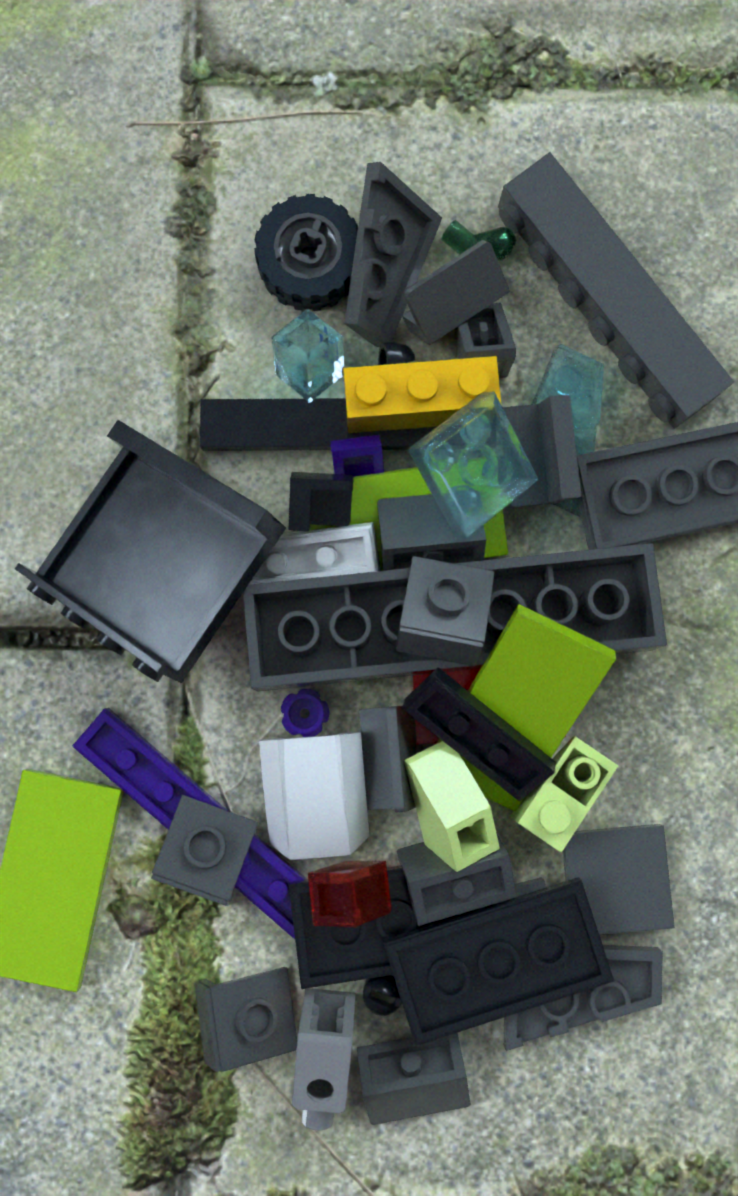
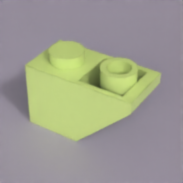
[510,736,618,853]
[404,741,500,872]

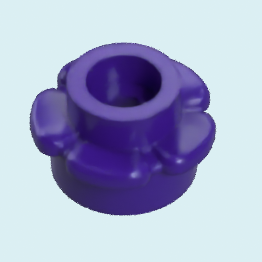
[281,689,330,737]

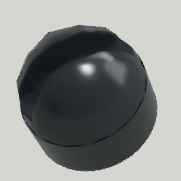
[378,342,415,365]
[363,975,402,1016]

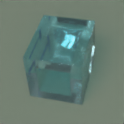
[271,309,344,402]

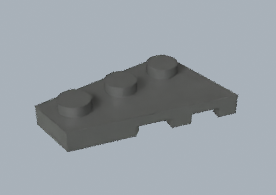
[344,162,442,347]
[503,945,663,1051]

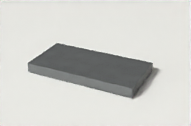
[577,422,738,550]

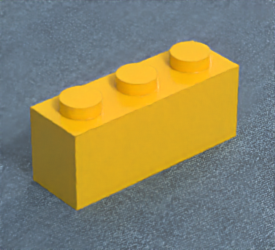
[343,356,501,433]

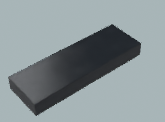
[402,667,556,802]

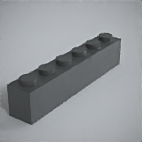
[498,152,734,429]

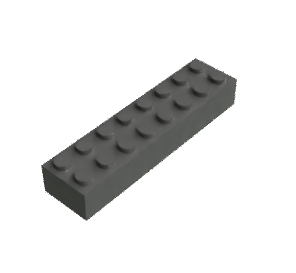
[243,543,667,692]

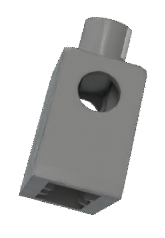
[292,988,356,1130]

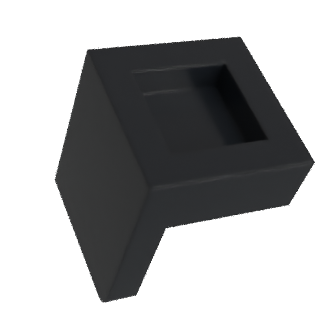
[288,472,354,531]

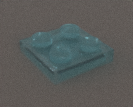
[408,391,539,538]

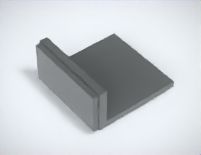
[395,556,495,666]
[151,795,259,906]
[194,967,297,1072]

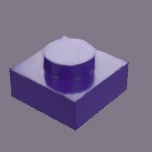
[330,435,384,477]

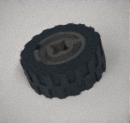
[254,194,358,312]

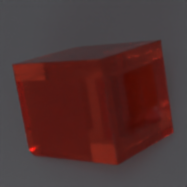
[308,861,391,927]

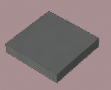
[562,824,675,935]

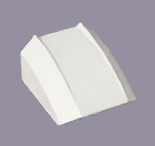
[259,731,370,860]

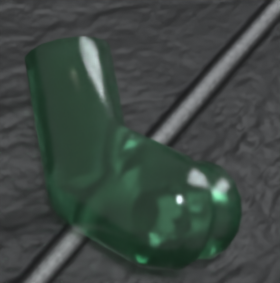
[441,220,516,261]

